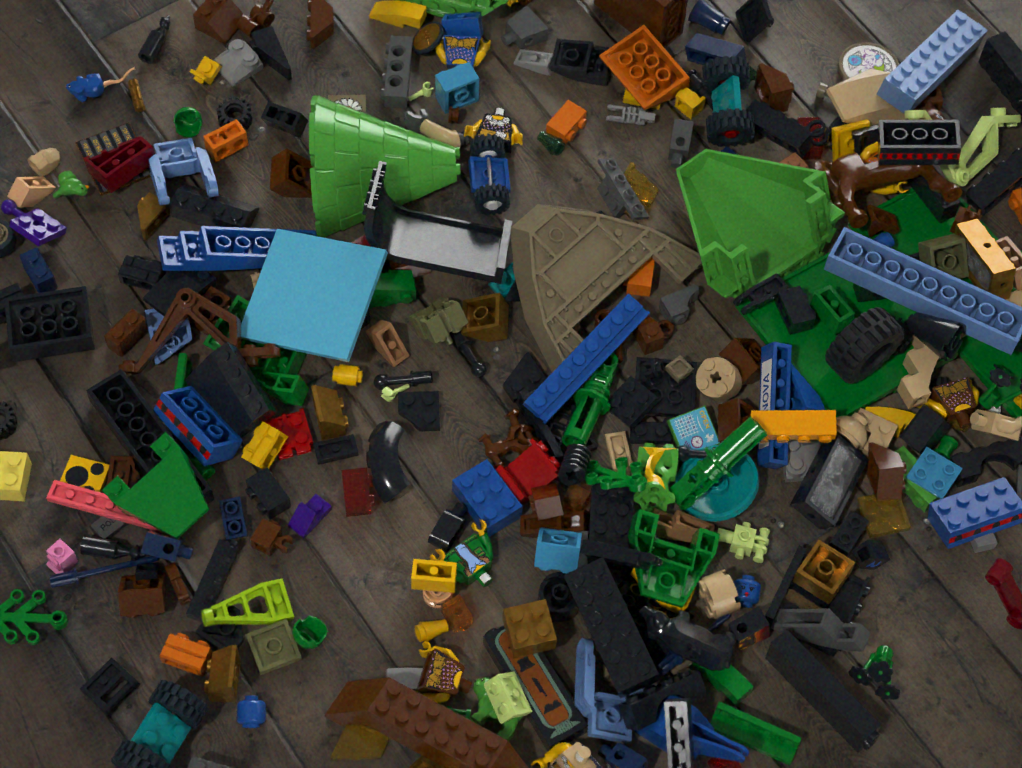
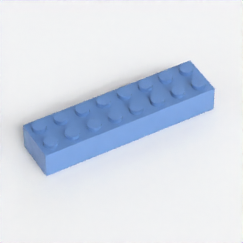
[877,10,988,113]

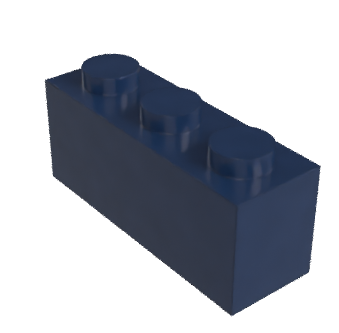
[685,33,746,65]

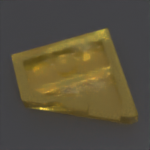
[624,162,658,208]
[330,724,389,761]

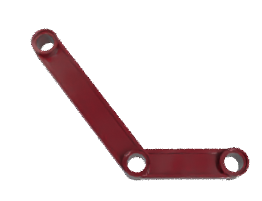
[985,558,1022,629]

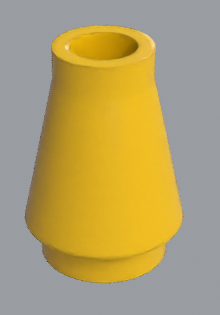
[415,619,449,642]

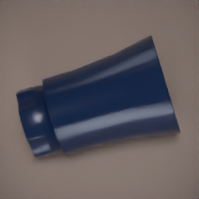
[688,0,731,35]

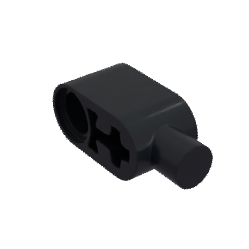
[428,502,467,552]

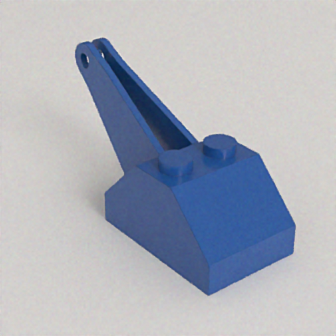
[634,695,750,763]

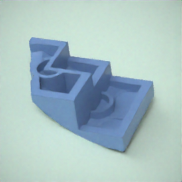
[145,309,192,365]

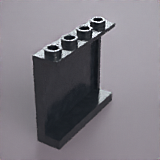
[765,545,870,657]

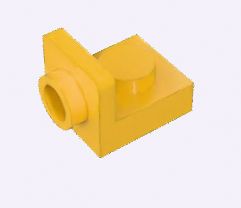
[190,56,222,85]

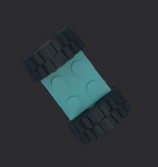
[702,55,755,147]
[111,680,208,768]

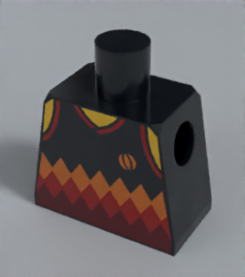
[728,606,770,650]

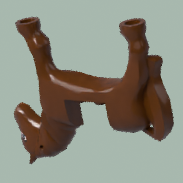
[814,100,962,228]

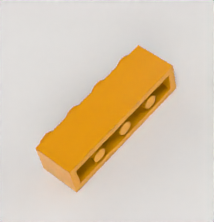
[750,410,837,443]

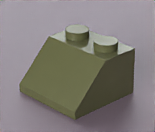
[918,234,969,279]

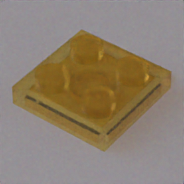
[857,494,911,538]

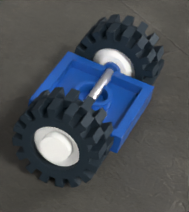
[468,133,511,216]

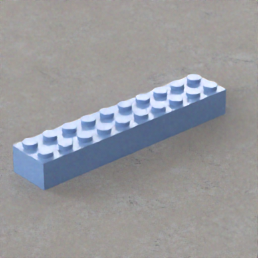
[824,227,1022,355]

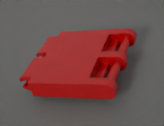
[265,408,313,460]

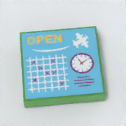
[667,405,720,450]

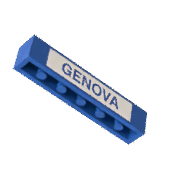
[757,342,792,469]

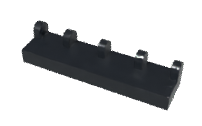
[186,539,240,622]

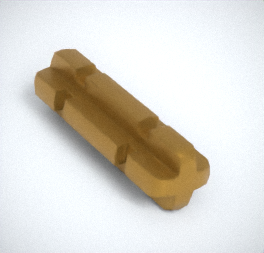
[128,78,145,113]

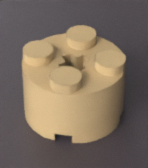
[696,357,742,402]
[696,569,741,619]

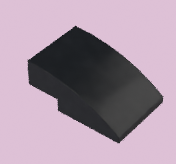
[550,39,610,86]

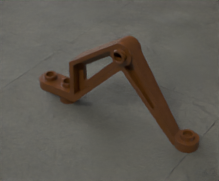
[118,288,280,375]

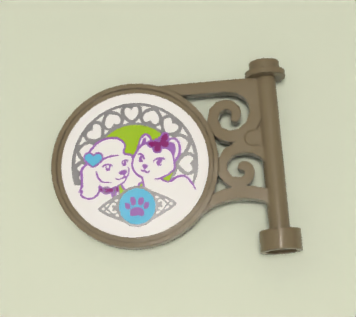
[816,42,899,99]

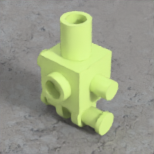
[717,522,770,563]

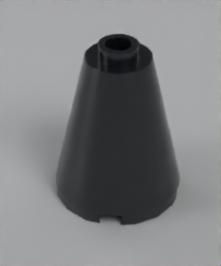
[906,312,966,361]

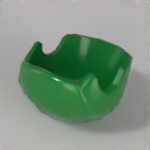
[173,107,203,138]
[292,615,328,649]

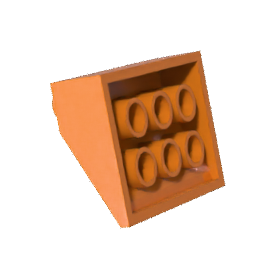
[599,25,690,110]

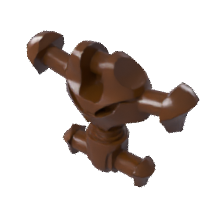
[478,408,540,469]

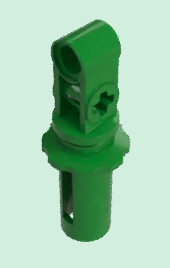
[562,353,618,446]
[669,416,768,510]

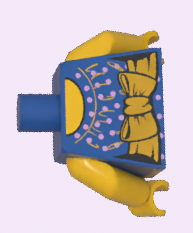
[435,35,491,69]

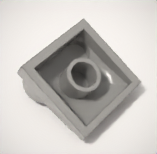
[213,39,263,87]
[783,440,821,483]

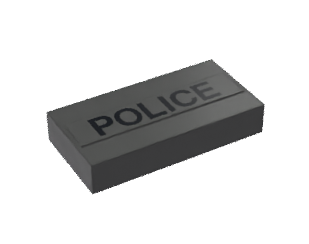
[90,516,128,539]

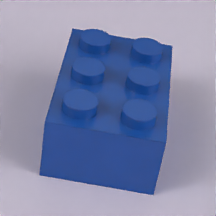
[452,459,523,537]

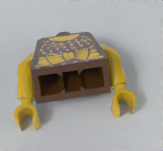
[917,377,980,429]
[416,641,472,703]

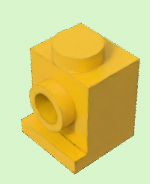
[675,87,706,119]

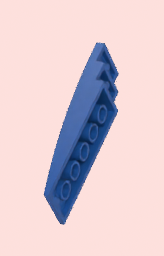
[157,226,317,271]

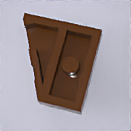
[107,456,141,489]

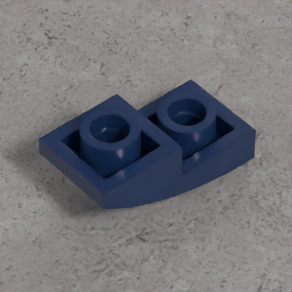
[219,496,247,541]

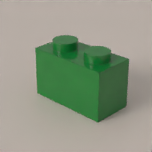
[810,285,855,335]

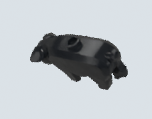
[639,606,736,671]

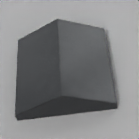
[899,404,951,455]

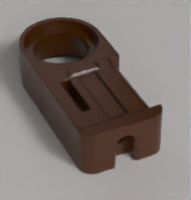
[164,562,191,606]

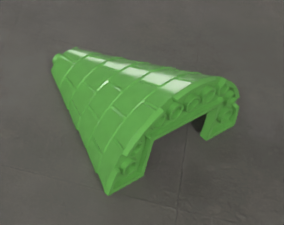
[309,95,461,238]

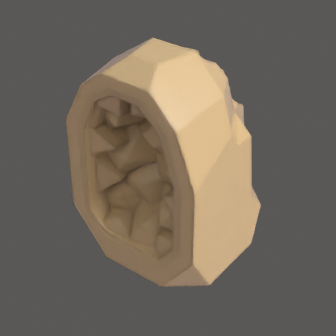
[27,148,60,176]

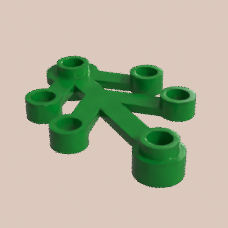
[585,457,647,492]
[0,589,68,645]

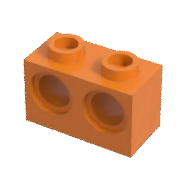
[203,119,249,163]

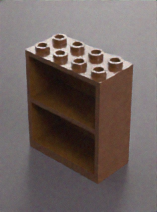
[594,0,688,48]

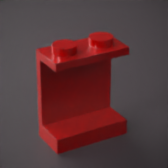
[495,438,561,505]

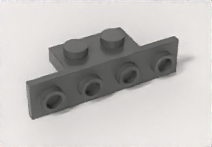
[597,158,649,220]

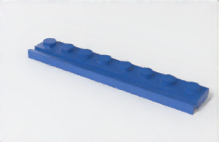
[523,293,650,424]

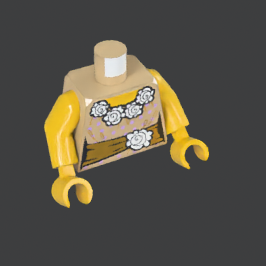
[531,742,597,768]

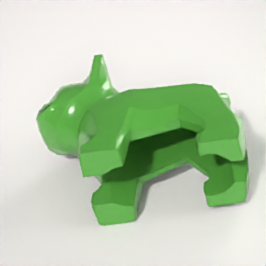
[471,677,523,741]

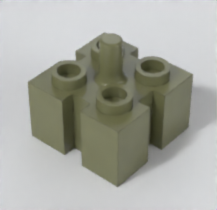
[409,296,468,345]

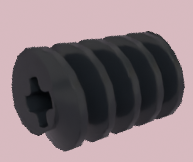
[558,444,592,486]

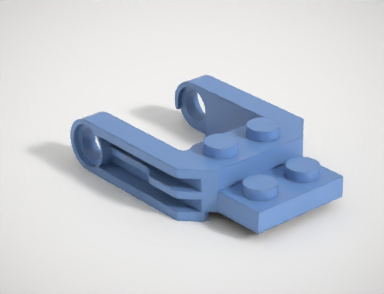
[149,138,219,206]
[575,638,643,744]

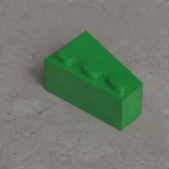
[369,270,416,309]

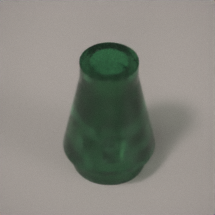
[537,131,565,156]

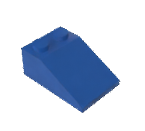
[789,363,825,410]

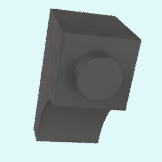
[659,284,699,325]

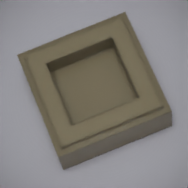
[665,355,694,383]

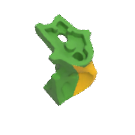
[634,443,679,513]

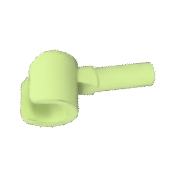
[408,82,434,101]
[381,383,410,402]

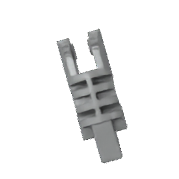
[606,104,655,125]

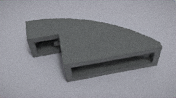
[771,609,870,652]

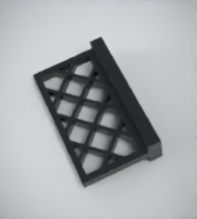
[516,389,598,464]

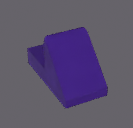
[288,494,332,539]

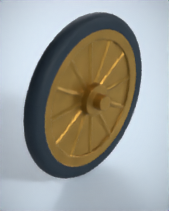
[412,21,444,54]

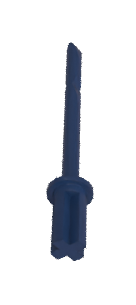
[49,556,159,588]
[655,614,730,676]

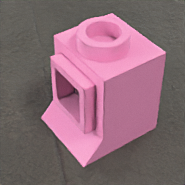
[46,539,78,574]

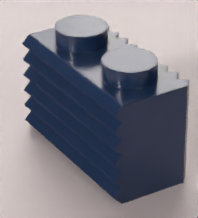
[20,248,58,293]

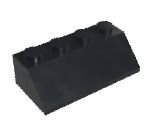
[169,185,259,228]

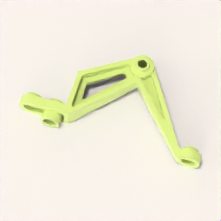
[904,108,1021,186]

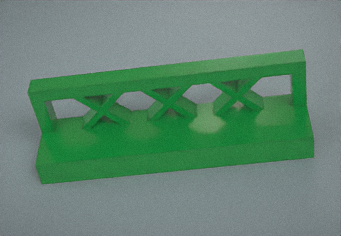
[710,701,802,766]

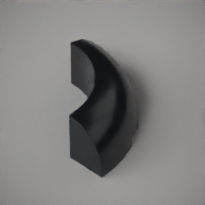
[366,421,410,504]

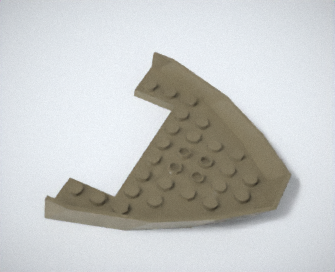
[511,204,702,372]

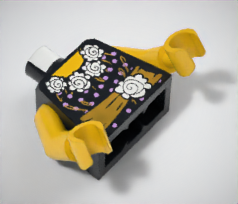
[464,108,523,153]

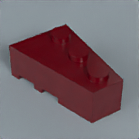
[83,136,155,193]

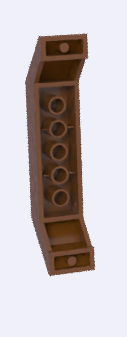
[325,677,528,768]

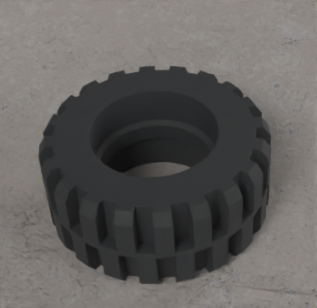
[825,307,905,384]

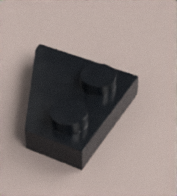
[503,352,546,403]

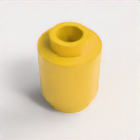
[332,364,363,387]

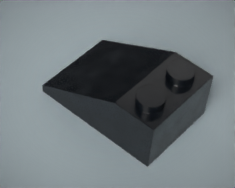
[143,271,217,316]

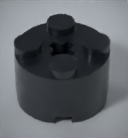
[538,572,579,622]

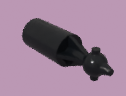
[138,16,171,64]
[80,536,146,561]

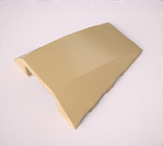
[826,68,906,126]

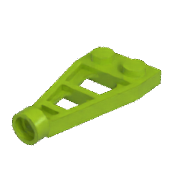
[201,578,294,627]

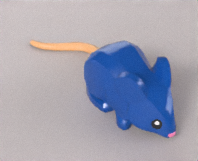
[66,68,135,102]

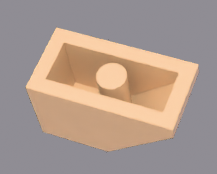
[7,176,56,208]

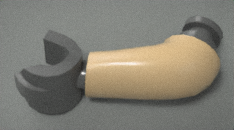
[404,109,470,147]

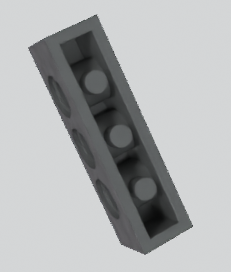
[381,35,413,108]

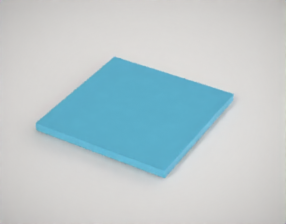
[241,229,388,362]

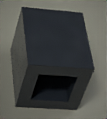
[852,540,890,570]

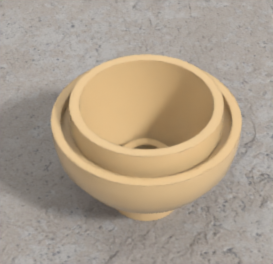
[836,412,868,450]

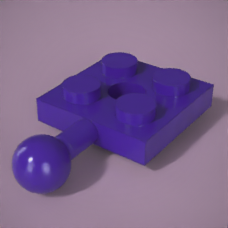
[1,199,67,247]

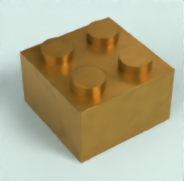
[793,539,855,604]
[502,599,557,659]

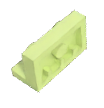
[484,672,532,724]

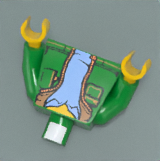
[430,519,494,587]

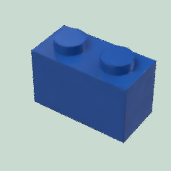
[441,12,484,39]

